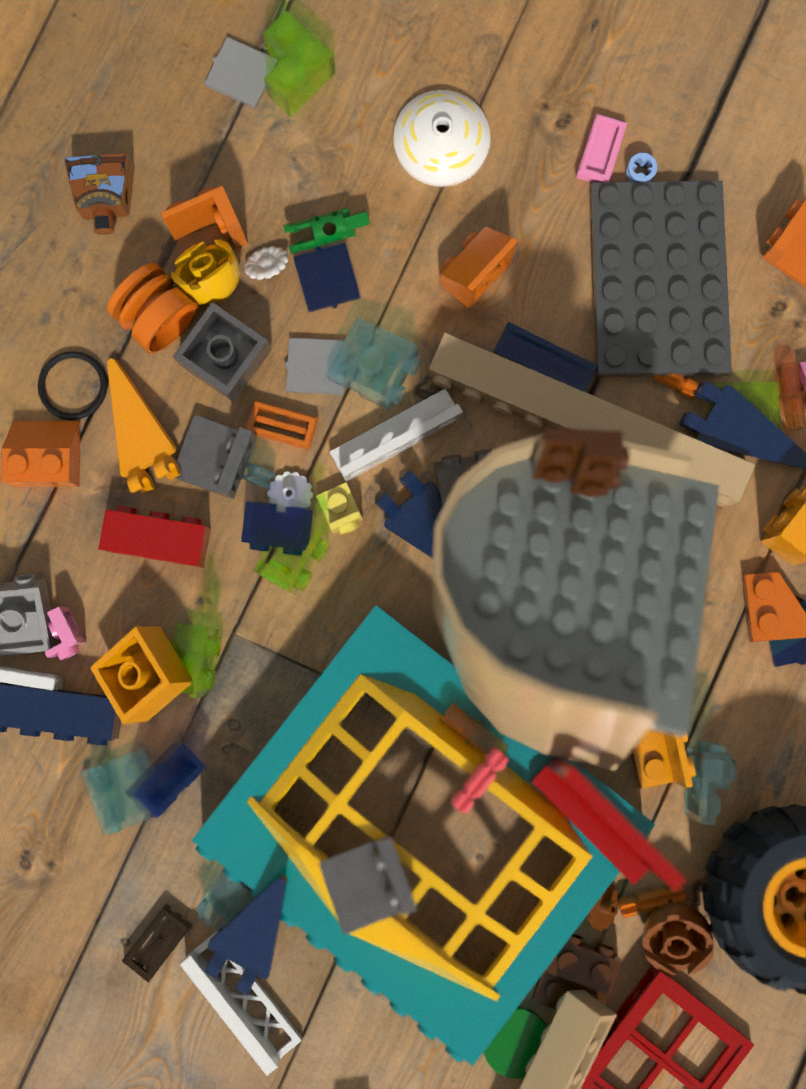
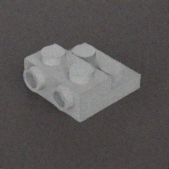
[0,574,54,656]

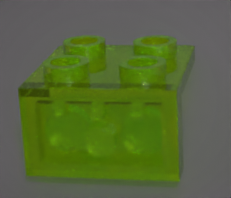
[253,528,330,595]
[173,623,222,698]

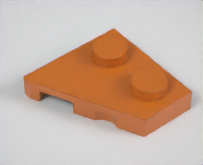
[742,572,806,642]

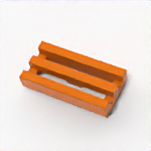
[246,400,319,451]

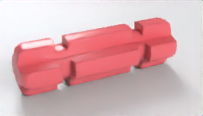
[451,748,509,814]

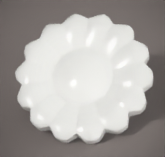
[244,246,288,280]
[267,472,314,517]

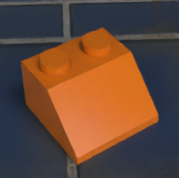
[440,226,518,310]
[1,421,81,487]

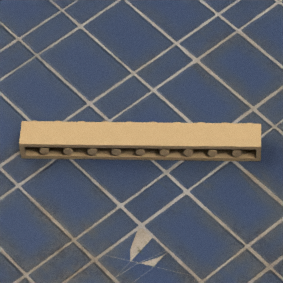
[428,333,755,507]

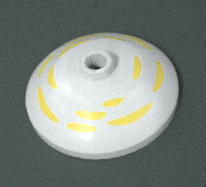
[393,90,490,187]

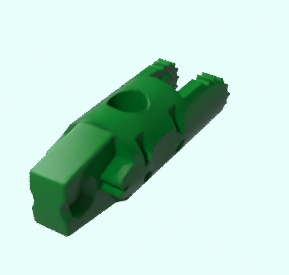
[283,207,370,254]

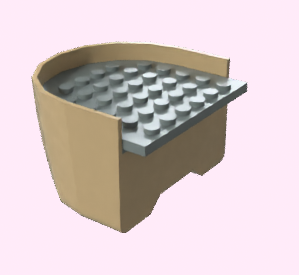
[433,434,719,771]

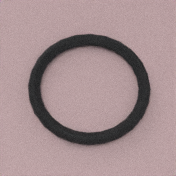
[38,351,107,420]

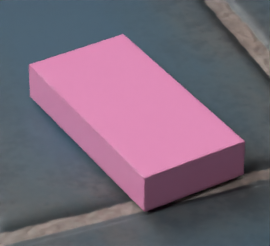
[576,113,627,183]

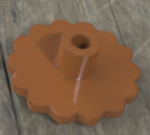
[587,884,618,931]

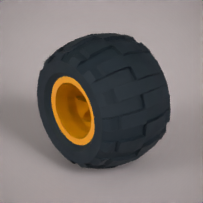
[703,804,806,995]

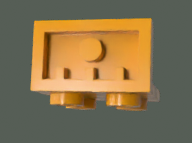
[631,729,696,789]

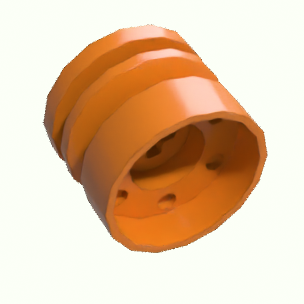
[107,263,198,354]

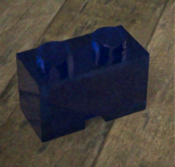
[241,501,316,556]
[125,743,207,819]

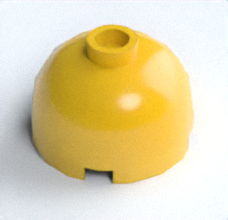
[171,239,240,305]

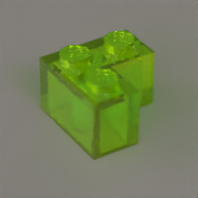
[263,10,336,117]

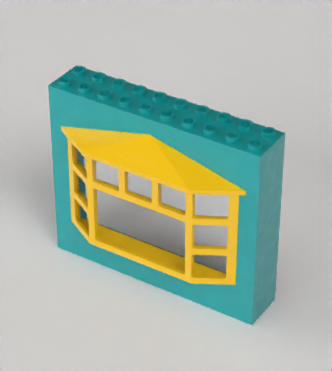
[191,605,656,1067]

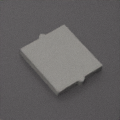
[204,37,279,109]
[284,338,349,395]

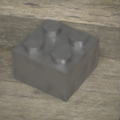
[173,302,272,403]

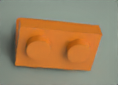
[762,198,806,288]

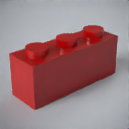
[98,505,211,568]

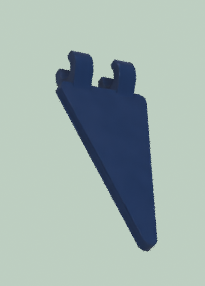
[678,381,806,469]
[375,470,443,559]
[204,874,288,995]

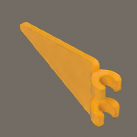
[107,358,181,494]

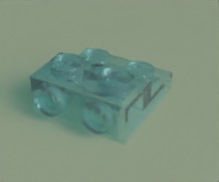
[326,318,421,410]
[685,741,736,825]

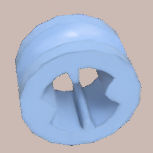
[626,153,657,182]

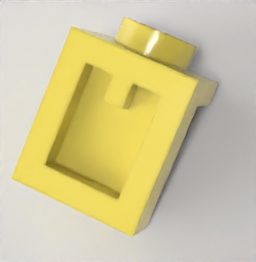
[316,482,363,535]

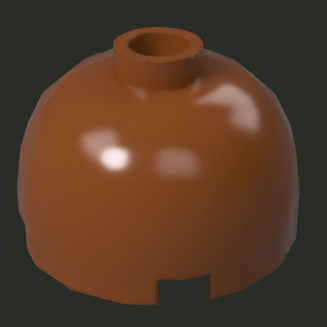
[642,902,713,975]

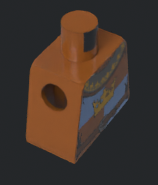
[64,153,134,235]

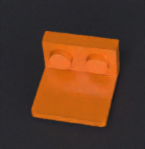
[160,186,248,249]

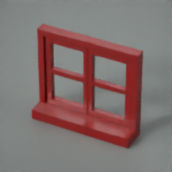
[530,756,686,892]
[581,965,754,1089]

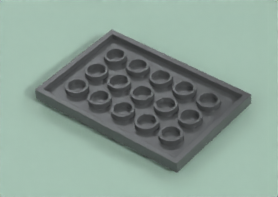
[590,181,732,377]

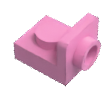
[45,606,86,661]

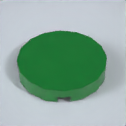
[484,1006,546,1079]

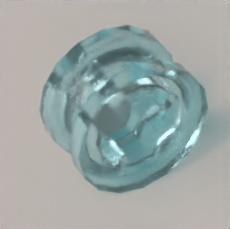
[242,463,276,490]

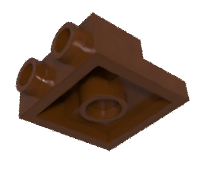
[532,427,629,498]
[532,933,622,1010]

